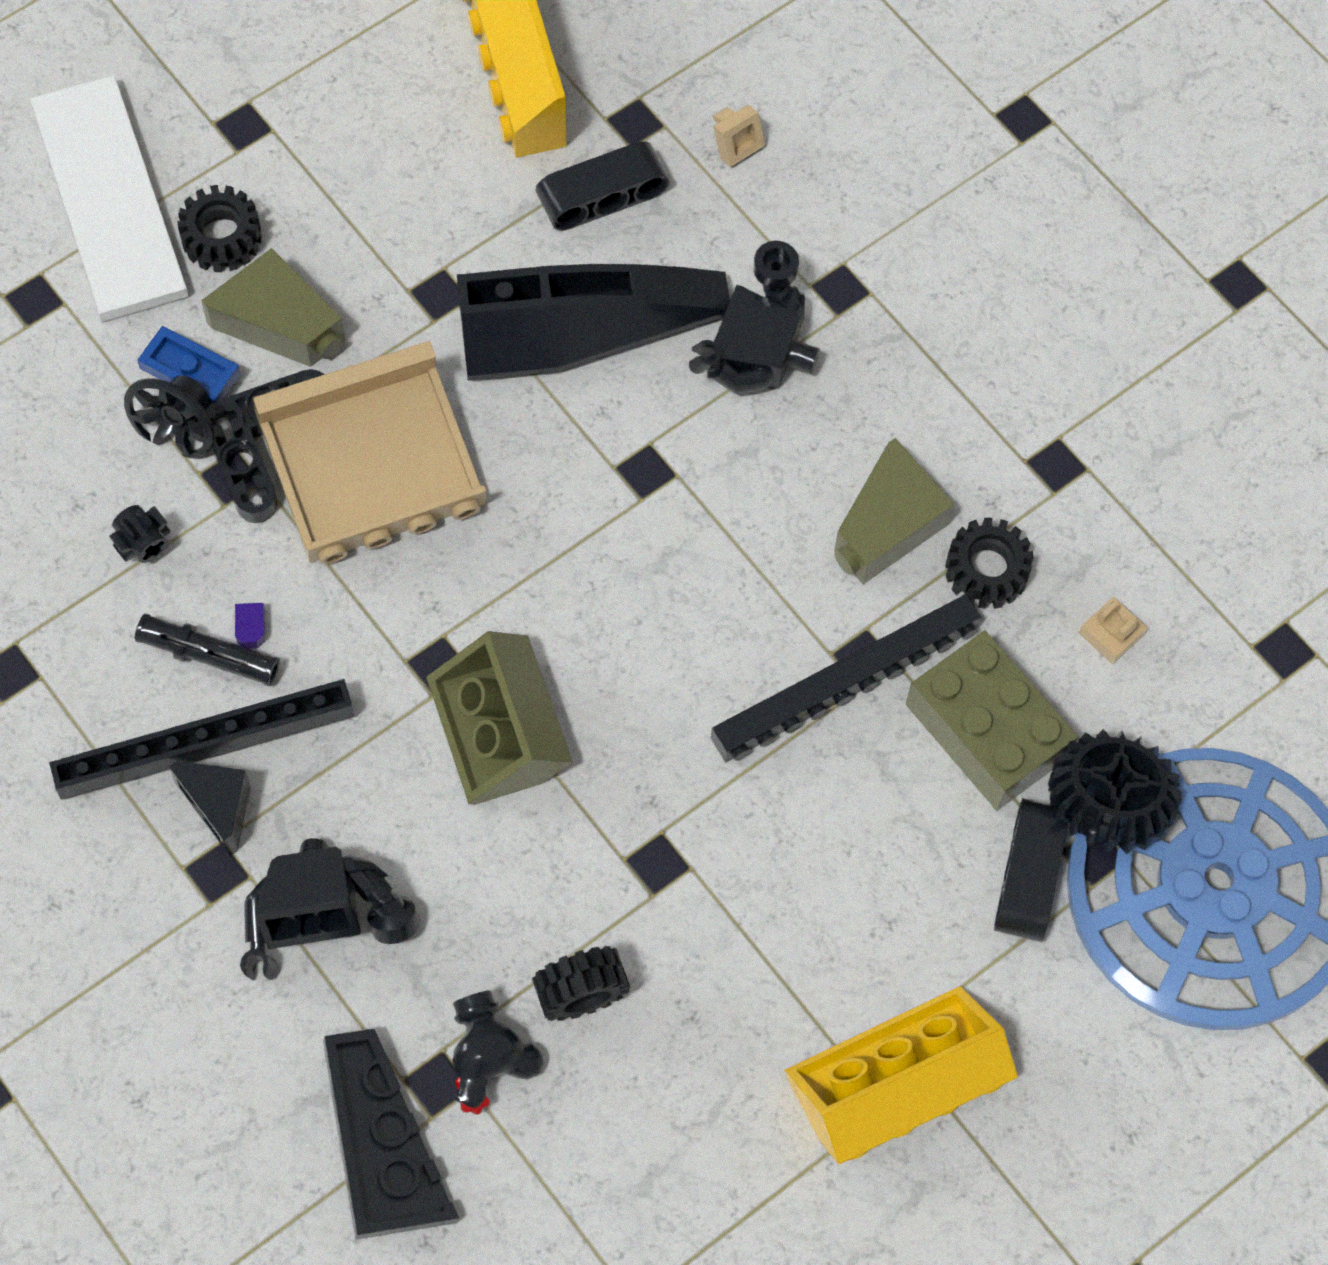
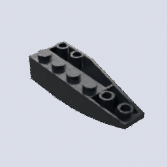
[456,264,730,381]

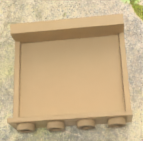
[253,341,487,564]

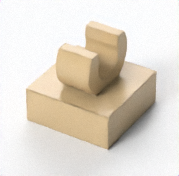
[712,105,765,167]
[1079,597,1148,664]

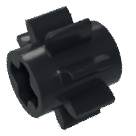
[109,505,171,563]

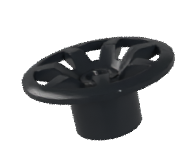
[124,375,214,459]

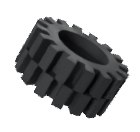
[177,185,262,273]
[945,517,1034,609]
[532,946,631,1021]

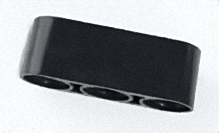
[535,141,670,231]
[994,798,1068,942]

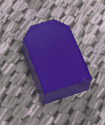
[235,602,265,649]

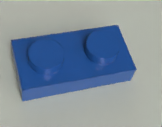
[137,326,241,404]

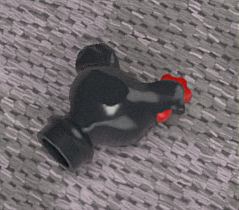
[452,990,544,1115]

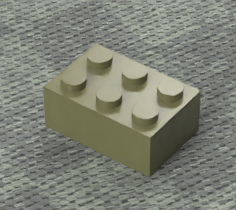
[905,630,1079,811]

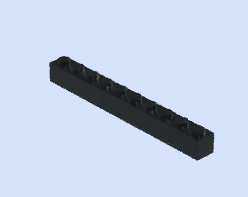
[711,594,981,763]
[49,679,355,800]

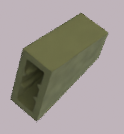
[201,248,345,367]
[834,438,954,585]

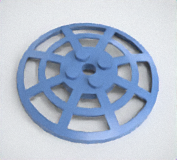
[1066,748,1328,1030]

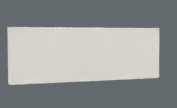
[30,75,189,322]

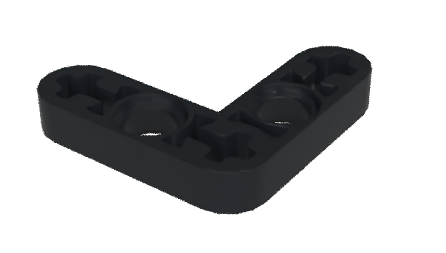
[205,369,325,523]

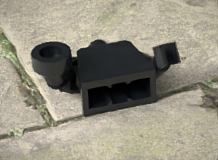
[689,240,820,395]
[240,838,420,981]

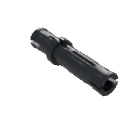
[134,613,280,686]

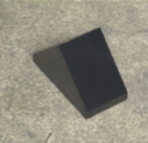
[169,761,251,857]

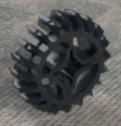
[1048,729,1182,854]

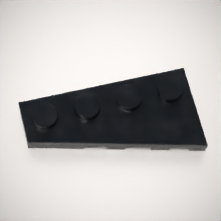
[323,1029,459,1240]

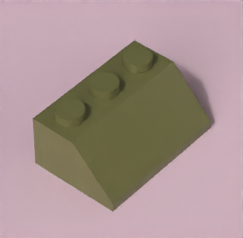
[426,631,572,805]

